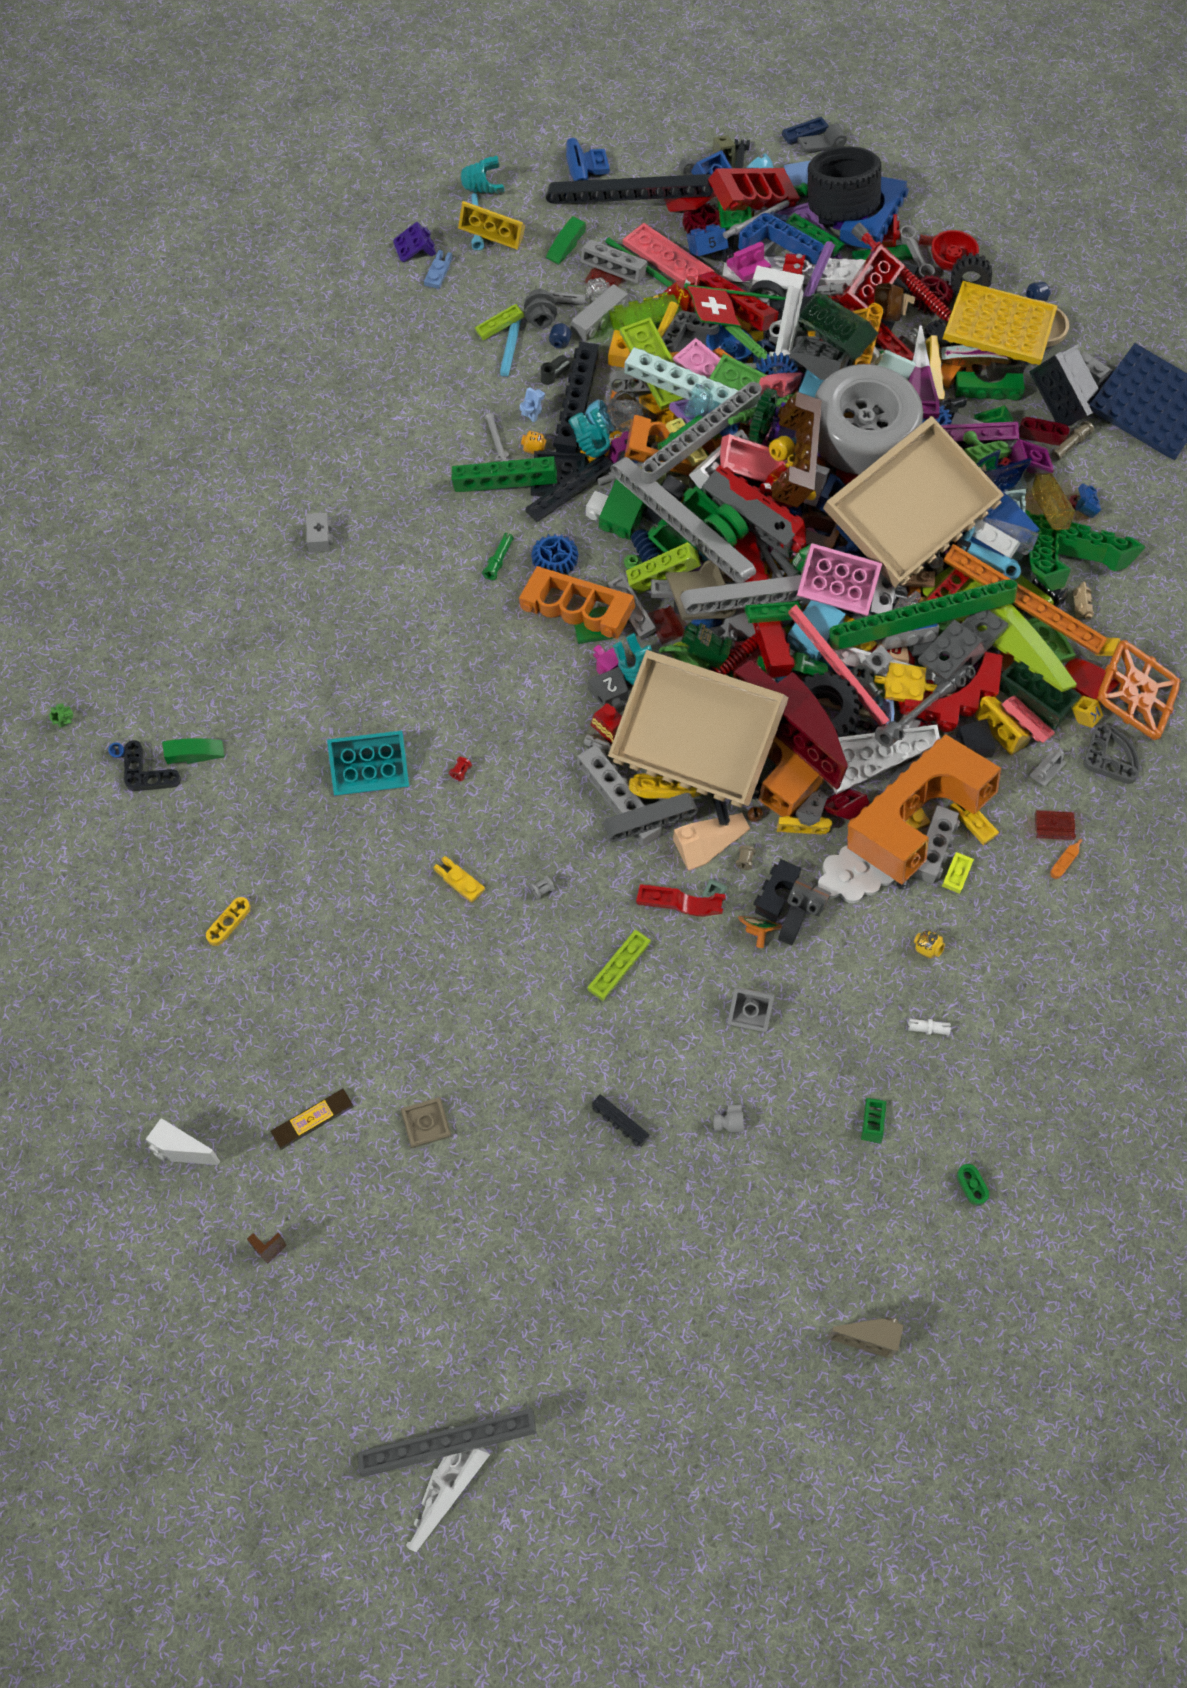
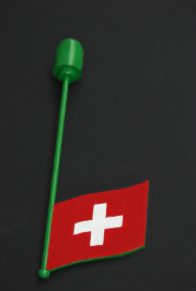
[684,283,832,327]

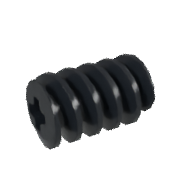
[1031,577,1068,608]

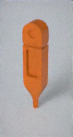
[1050,839,1082,879]

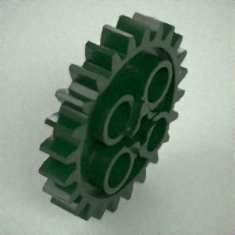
[749,388,778,445]

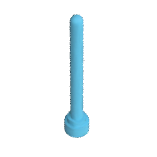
[471,193,484,250]

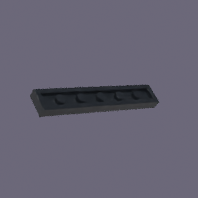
[526,455,614,522]

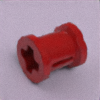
[449,756,472,781]

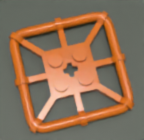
[1097,640,1181,740]

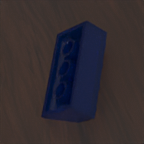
[982,458,1032,492]

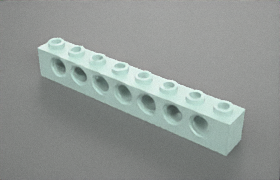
[625,347,757,425]

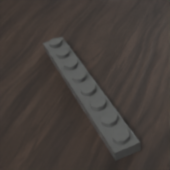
[358,1408,537,1477]

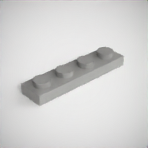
[608,575,657,640]

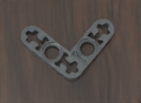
[662,311,720,353]

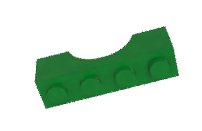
[954,371,1025,400]

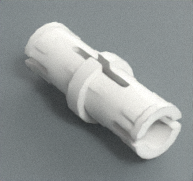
[908,1018,951,1036]

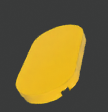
[629,773,701,798]

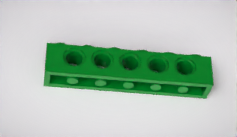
[451,456,557,492]

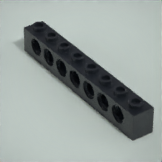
[553,342,599,453]

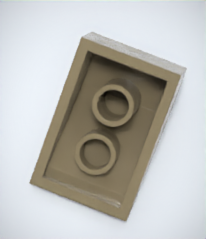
[827,1317,904,1359]

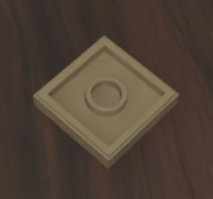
[400,1097,451,1149]

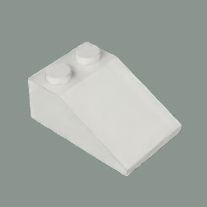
[146,1118,220,1165]

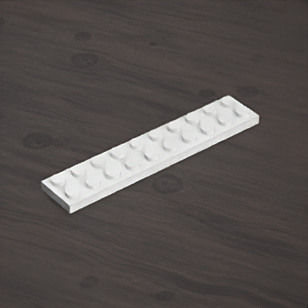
[722,256,866,286]

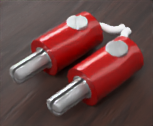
[772,253,812,275]

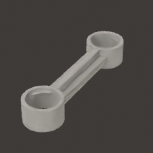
[899,225,935,279]

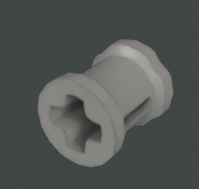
[530,875,555,900]

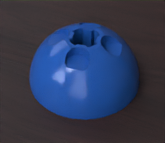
[706,326,753,363]

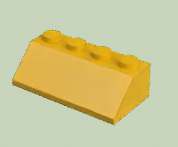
[458,201,525,250]

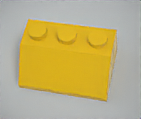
[974,696,1032,755]

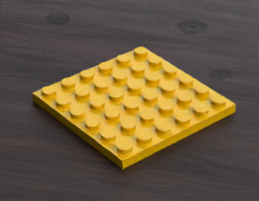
[943,281,1058,365]

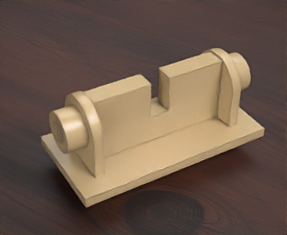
[1073,582,1094,620]

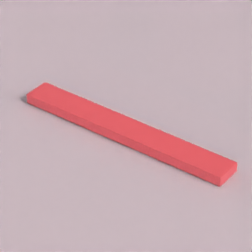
[788,605,889,726]

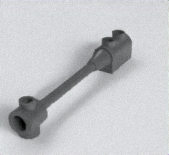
[875,661,976,747]

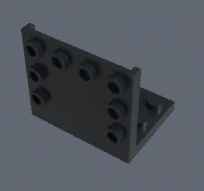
[1029,344,1100,426]

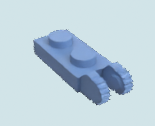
[424,250,452,289]

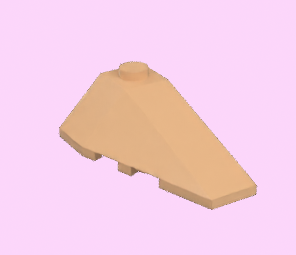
[673,813,750,871]

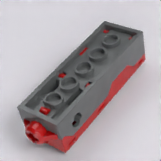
[702,465,807,558]

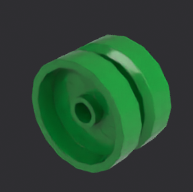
[704,503,749,547]

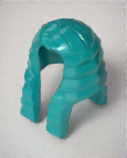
[460,155,505,194]
[568,408,611,458]
[613,633,652,685]

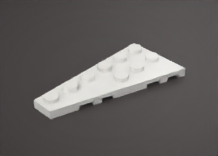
[835,725,940,794]

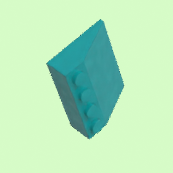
[327,730,409,796]

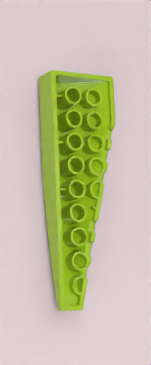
[920,566,1077,692]

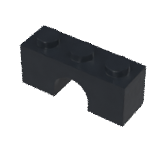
[753,859,802,923]

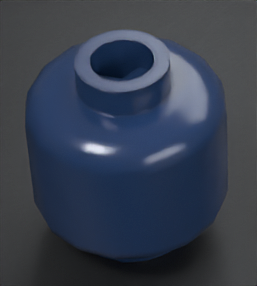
[1026,281,1051,302]
[549,323,571,348]

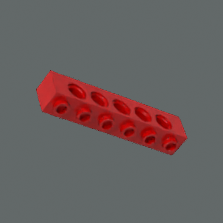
[697,271,778,332]

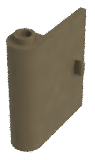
[666,560,736,620]

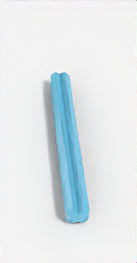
[500,319,521,377]

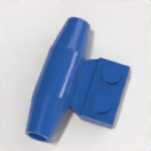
[566,138,610,181]

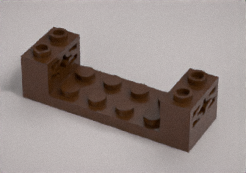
[771,391,822,508]

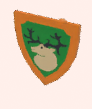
[738,916,783,948]

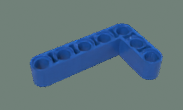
[738,213,824,265]

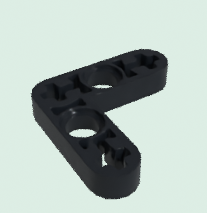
[124,740,181,791]

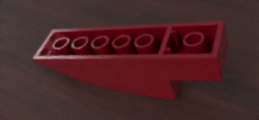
[733,660,848,790]

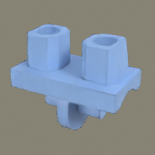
[519,388,545,423]

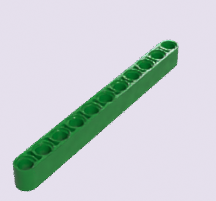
[829,579,1018,650]

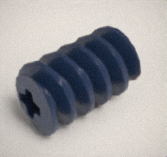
[631,529,662,563]

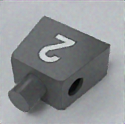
[588,667,628,713]

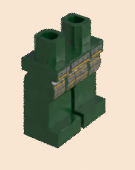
[681,622,732,670]

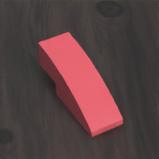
[759,373,802,397]

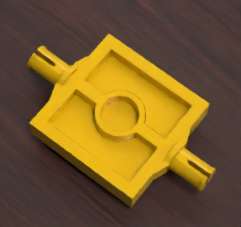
[873,662,937,702]

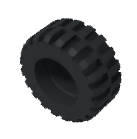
[803,672,859,737]

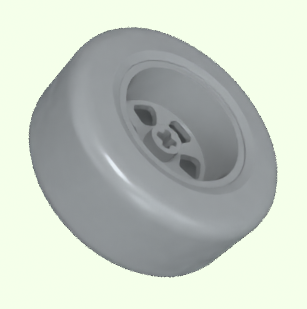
[815,364,923,475]

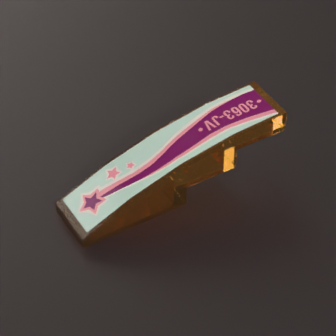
[939,345,1010,368]

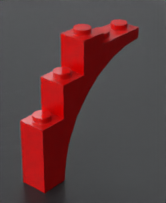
[899,652,1003,732]

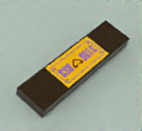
[270,1088,354,1150]

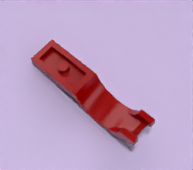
[636,884,726,917]

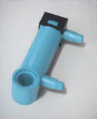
[954,527,1021,580]

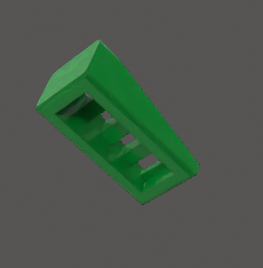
[861,1098,887,1144]

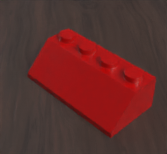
[839,245,905,311]

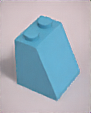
[786,600,845,661]

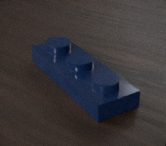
[782,116,829,144]

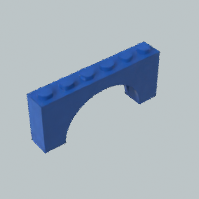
[840,176,909,249]

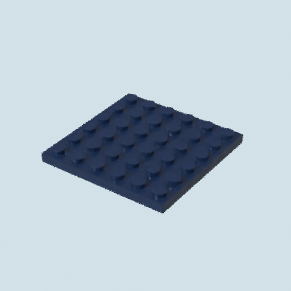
[1090,343,1187,460]

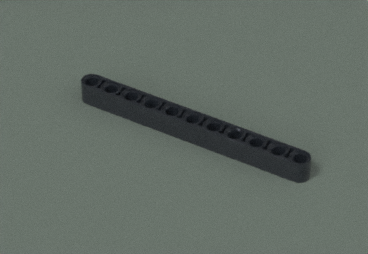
[546,174,713,204]

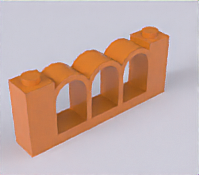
[624,415,722,476]
[519,566,635,639]

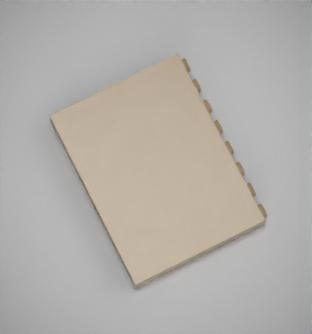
[823,416,1004,588]
[608,650,788,808]

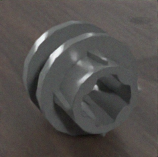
[524,288,557,329]

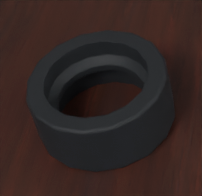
[778,906,806,946]

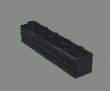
[592,1094,650,1147]

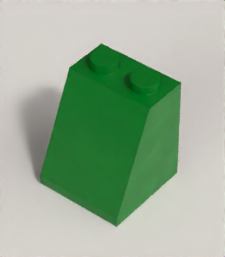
[599,479,647,540]

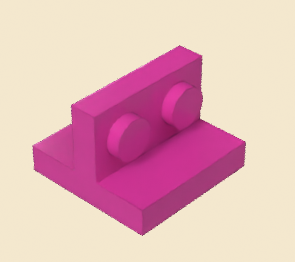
[727,242,771,282]

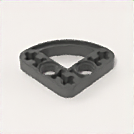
[1083,723,1140,784]

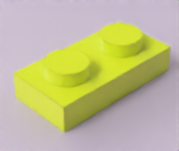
[942,852,974,894]

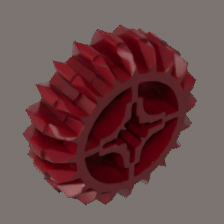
[682,203,720,234]
[909,274,953,314]

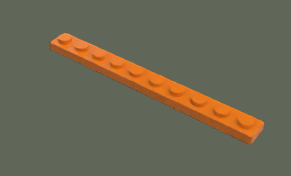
[943,544,1108,655]

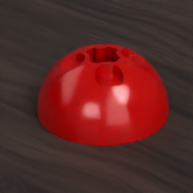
[931,230,979,272]

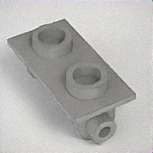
[1030,750,1067,787]

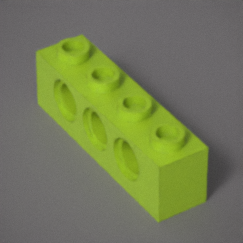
[626,542,701,593]

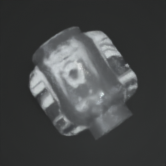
[585,277,610,301]

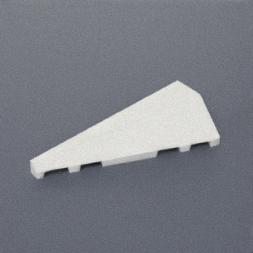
[406,1426,490,1552]

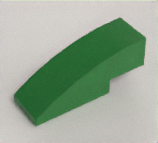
[546,216,586,265]
[162,738,225,765]

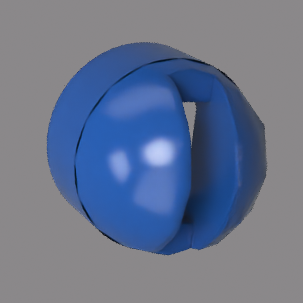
[108,742,125,758]

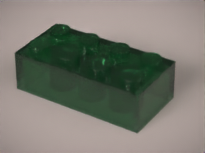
[999,661,1082,730]

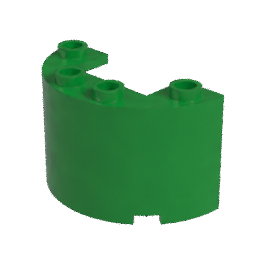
[647,486,719,553]

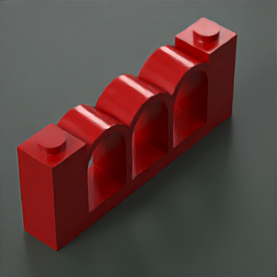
[708,168,800,211]

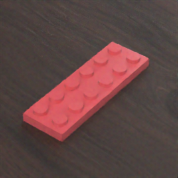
[623,223,715,286]

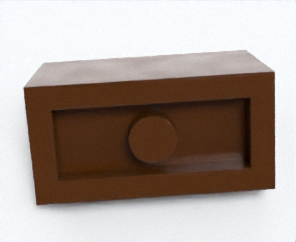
[247,1233,287,1264]

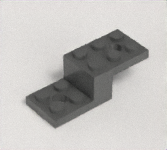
[918,610,1009,682]

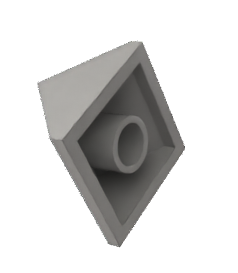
[727,987,775,1032]

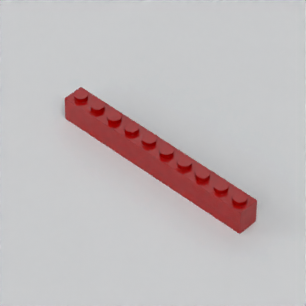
[733,531,794,678]

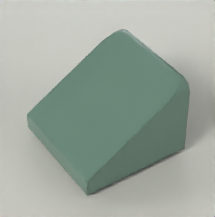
[702,878,729,897]

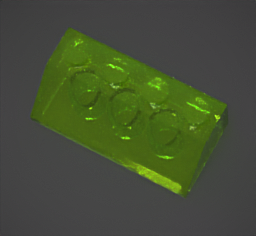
[608,292,682,330]

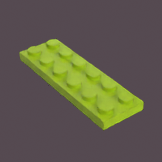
[620,317,685,410]

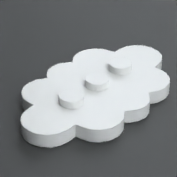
[817,846,894,903]

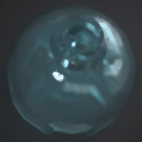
[683,383,715,419]

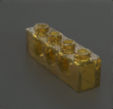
[1031,473,1075,530]

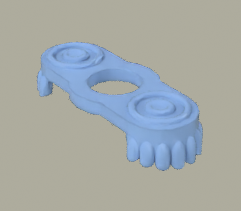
[881,699,895,725]

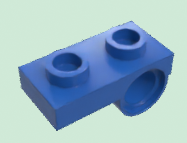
[1075,483,1101,518]

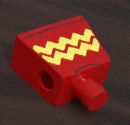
[590,703,622,745]

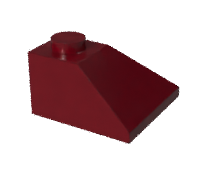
[823,788,870,820]

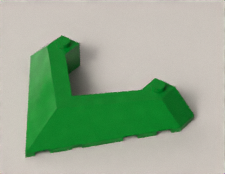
[1025,510,1145,591]

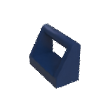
[816,474,846,513]

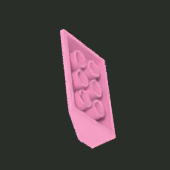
[797,543,882,616]

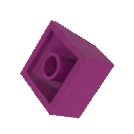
[1008,439,1054,475]

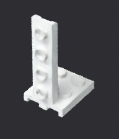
[769,286,804,367]

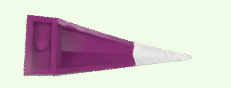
[909,325,939,419]

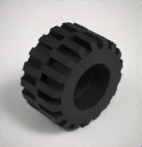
[951,253,992,296]

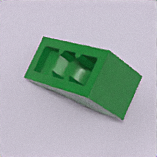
[974,405,1014,423]

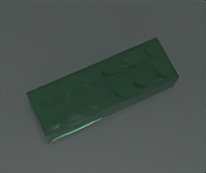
[798,292,879,361]

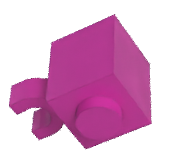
[593,645,619,675]

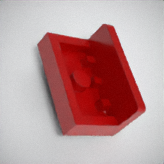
[882,214,900,247]

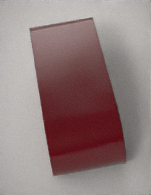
[1019,417,1070,446]

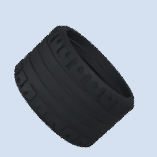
[808,146,882,221]

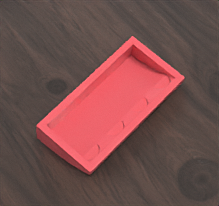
[720,434,787,483]

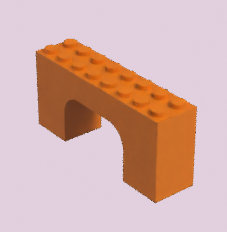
[847,734,1001,885]
[759,736,825,817]

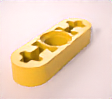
[206,897,251,946]

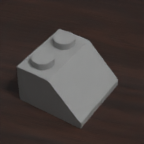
[1081,351,1114,388]

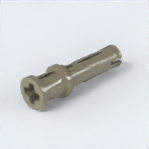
[1052,421,1094,460]

